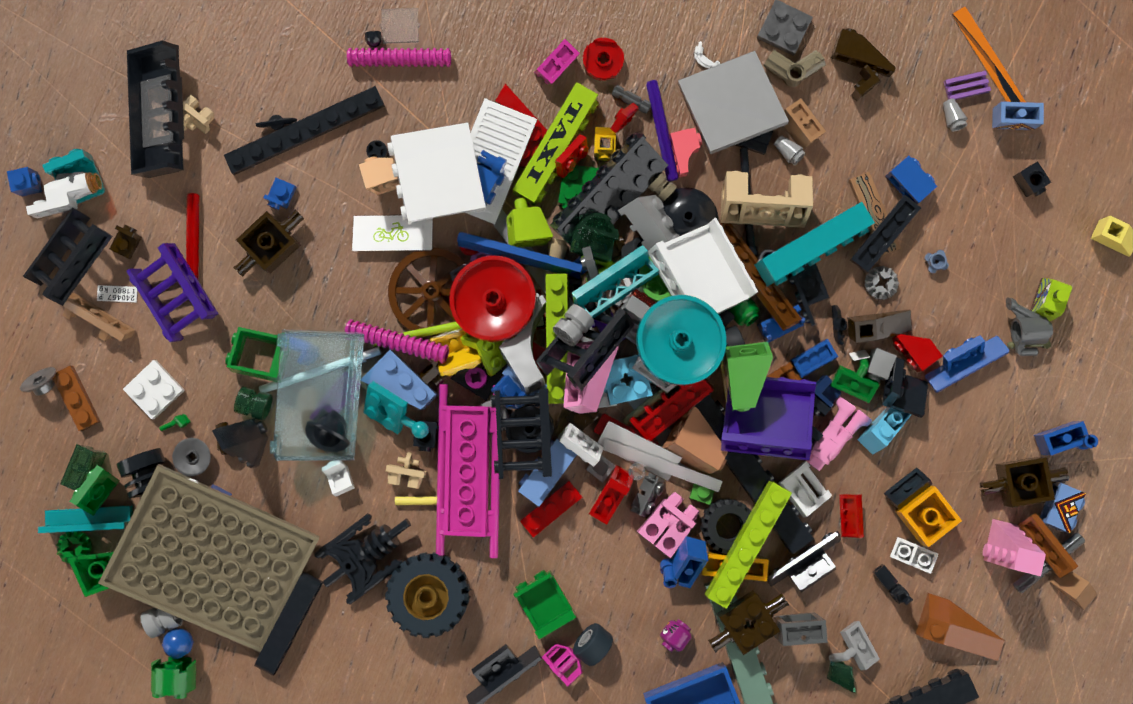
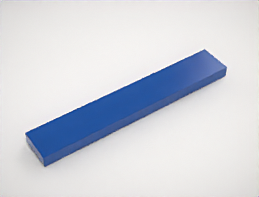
[457,232,583,279]

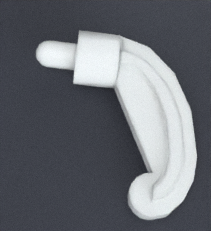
[694,41,720,69]

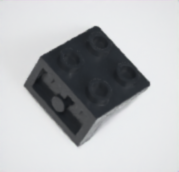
[882,358,928,418]

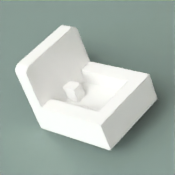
[321,460,355,497]

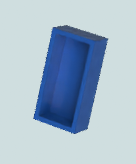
[643,662,740,704]

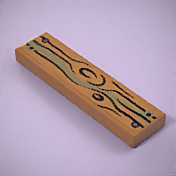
[848,172,901,257]

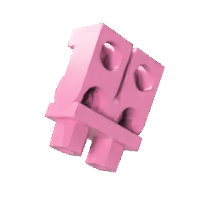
[637,492,700,558]

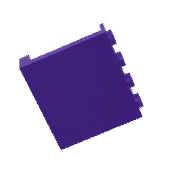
[721,377,816,460]

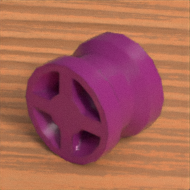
[465,367,487,389]

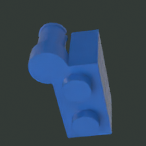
[477,150,507,206]
[1034,421,1098,456]
[660,536,708,588]

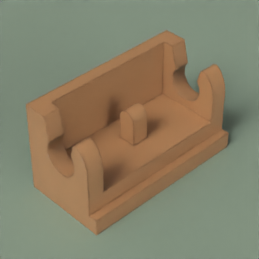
[784,99,826,150]

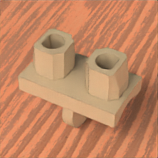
[183,95,214,134]
[386,452,427,489]

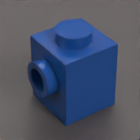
[7,167,42,197]

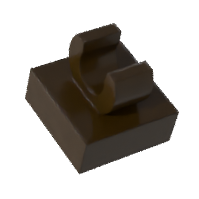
[419,360,444,387]

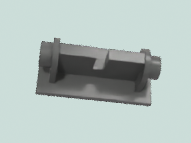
[631,472,665,518]

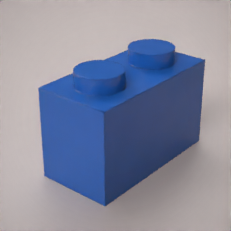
[885,155,938,204]

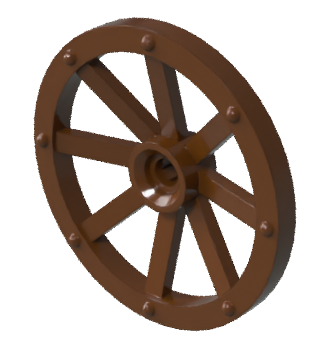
[388,248,465,336]

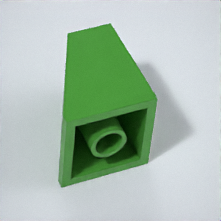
[725,342,773,412]

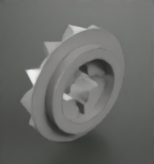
[865,266,899,300]

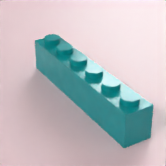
[754,202,875,287]

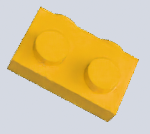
[430,329,481,376]

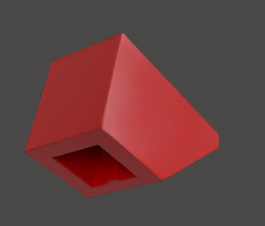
[892,334,943,372]

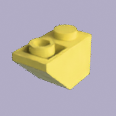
[1091,216,1133,257]

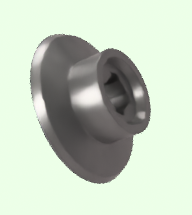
[20,367,56,396]
[172,438,211,476]

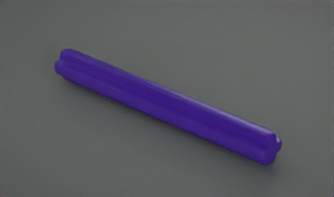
[646,80,678,182]

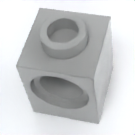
[866,348,897,382]

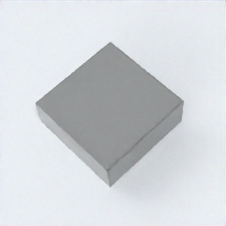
[586,455,616,483]

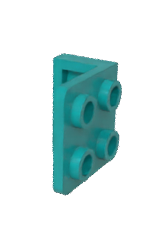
[42,149,105,204]

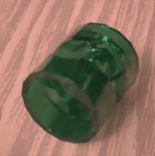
[234,386,273,421]

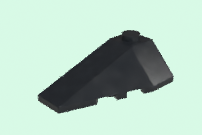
[212,418,268,468]

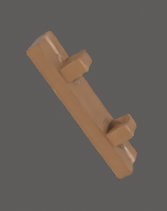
[61,292,135,342]

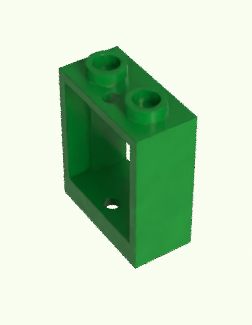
[225,327,290,383]

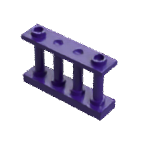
[126,243,218,343]

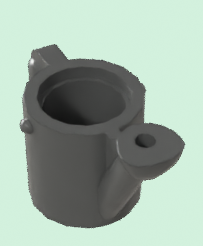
[1006,297,1053,356]

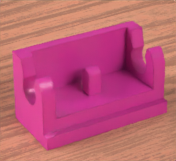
[534,39,580,85]

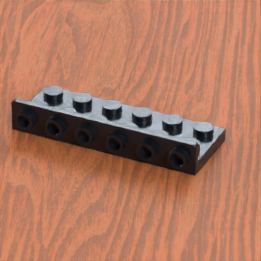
[550,132,668,256]

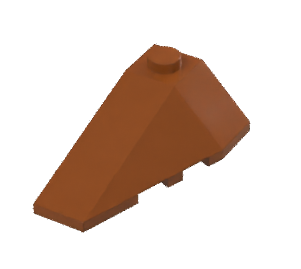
[915,593,1005,661]

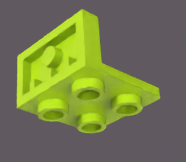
[460,333,514,376]

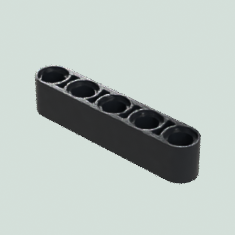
[254,572,323,676]

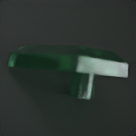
[827,661,857,693]

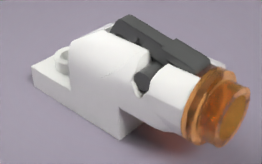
[26,172,102,218]

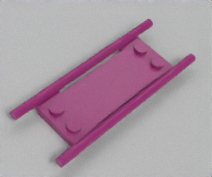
[436,384,500,558]

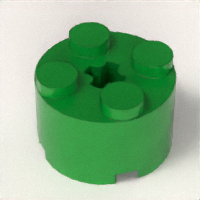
[151,656,196,699]

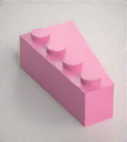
[983,519,1046,576]

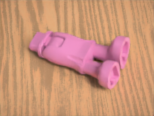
[806,397,872,471]

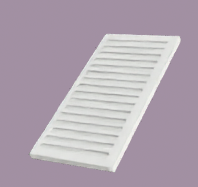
[464,98,537,225]

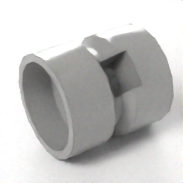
[553,304,594,347]
[140,608,182,638]

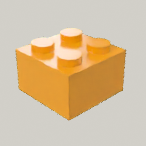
[895,486,962,547]

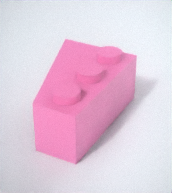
[564,341,619,414]

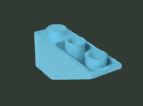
[857,407,911,455]

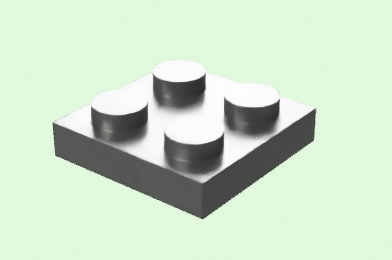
[757,0,813,56]

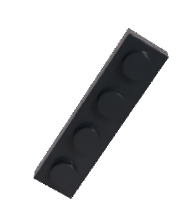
[850,195,921,273]

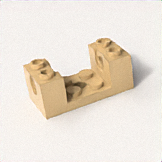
[721,171,813,228]

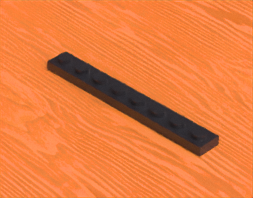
[224,86,385,175]

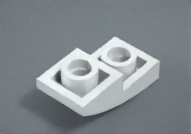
[890,537,938,574]

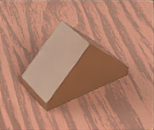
[1050,571,1097,610]

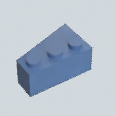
[361,350,438,410]
[518,438,577,506]

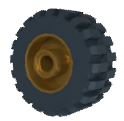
[385,552,470,638]

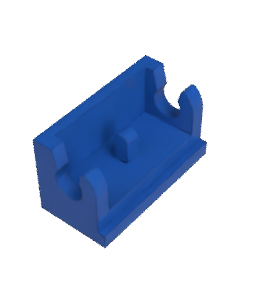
[757,305,806,343]

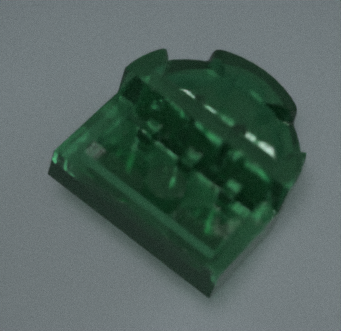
[570,213,619,263]

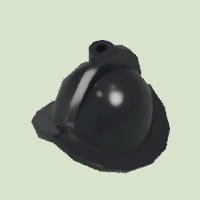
[305,410,351,452]

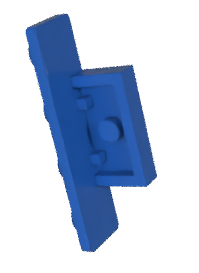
[925,335,1009,392]

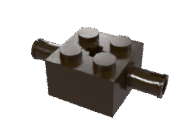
[233,209,304,277]
[980,457,1069,507]
[708,590,789,655]

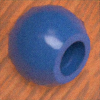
[162,628,194,659]

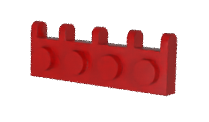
[630,378,714,441]

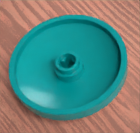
[636,295,726,385]

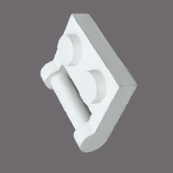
[778,461,832,518]

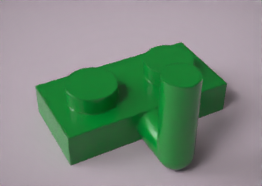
[830,358,879,403]

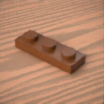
[53,365,101,431]
[1018,513,1078,578]

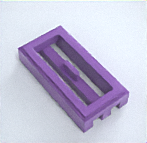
[944,71,991,100]

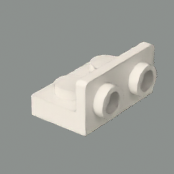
[558,423,603,467]

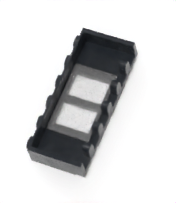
[127,40,184,178]

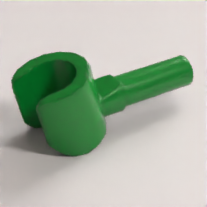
[159,414,191,431]

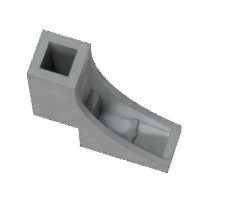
[499,295,546,395]

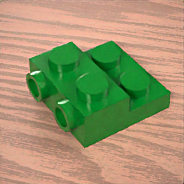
[558,165,599,210]
[69,465,120,516]

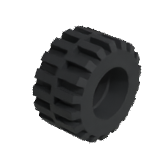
[700,499,751,554]

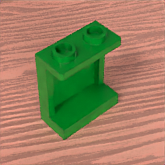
[513,570,576,640]

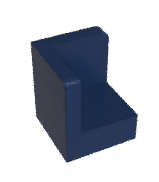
[815,375,841,408]

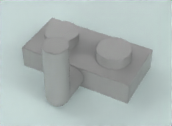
[829,621,880,670]

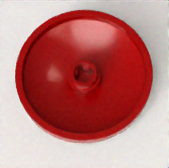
[450,255,536,342]

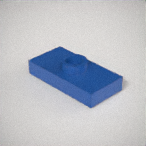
[790,339,838,378]

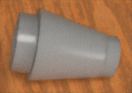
[943,98,968,132]
[774,135,806,166]

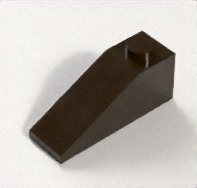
[830,28,896,77]

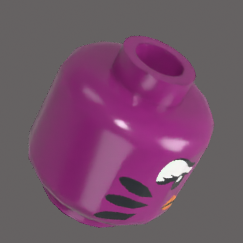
[660,619,692,653]

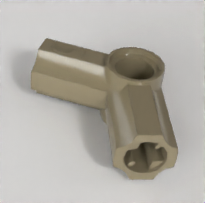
[763,50,826,87]

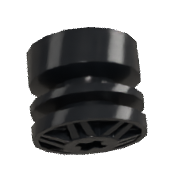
[116,448,165,499]

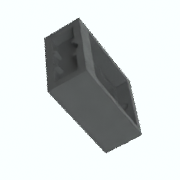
[773,612,828,646]

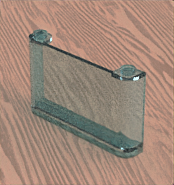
[270,329,364,461]

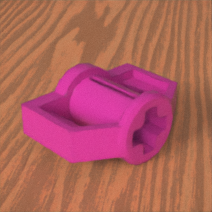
[542,644,583,687]

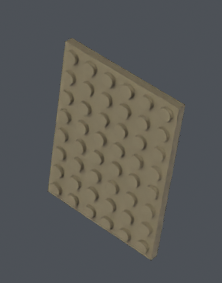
[98,464,319,652]

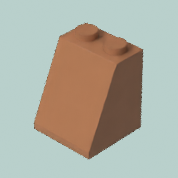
[662,407,728,475]

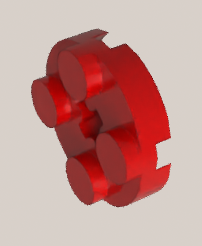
[583,37,624,81]

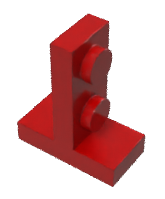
[589,465,635,525]

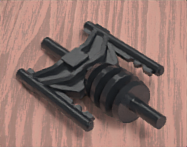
[315,513,411,605]

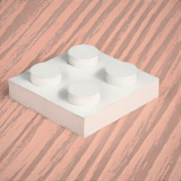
[123,360,185,419]

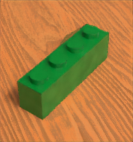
[68,552,114,597]

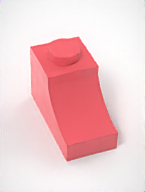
[669,128,702,178]

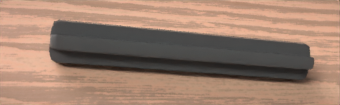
[1013,533,1085,593]

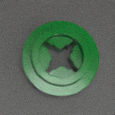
[55,531,91,564]

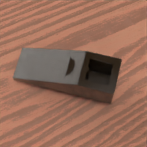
[847,310,912,343]

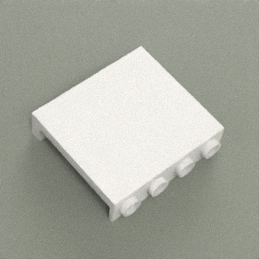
[387,123,486,225]
[648,218,758,314]

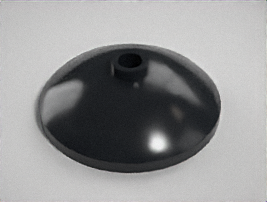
[662,188,718,236]

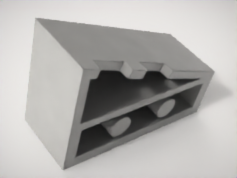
[618,195,679,251]

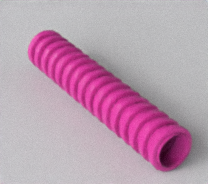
[347,48,451,67]
[344,319,449,364]

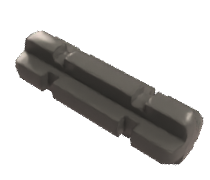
[612,85,651,114]

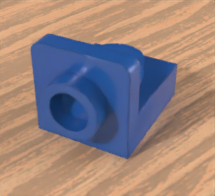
[263,178,296,210]
[491,375,530,409]

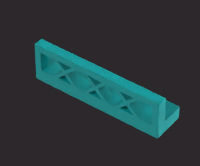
[572,245,660,318]
[38,505,133,533]

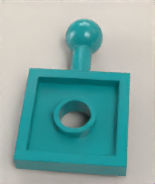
[363,381,429,438]

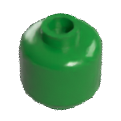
[728,298,759,327]

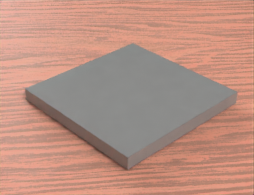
[678,51,789,154]

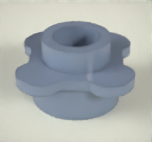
[924,250,949,273]

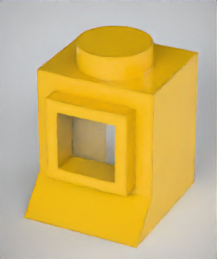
[594,127,616,161]

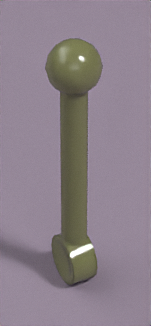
[1007,341,1051,350]

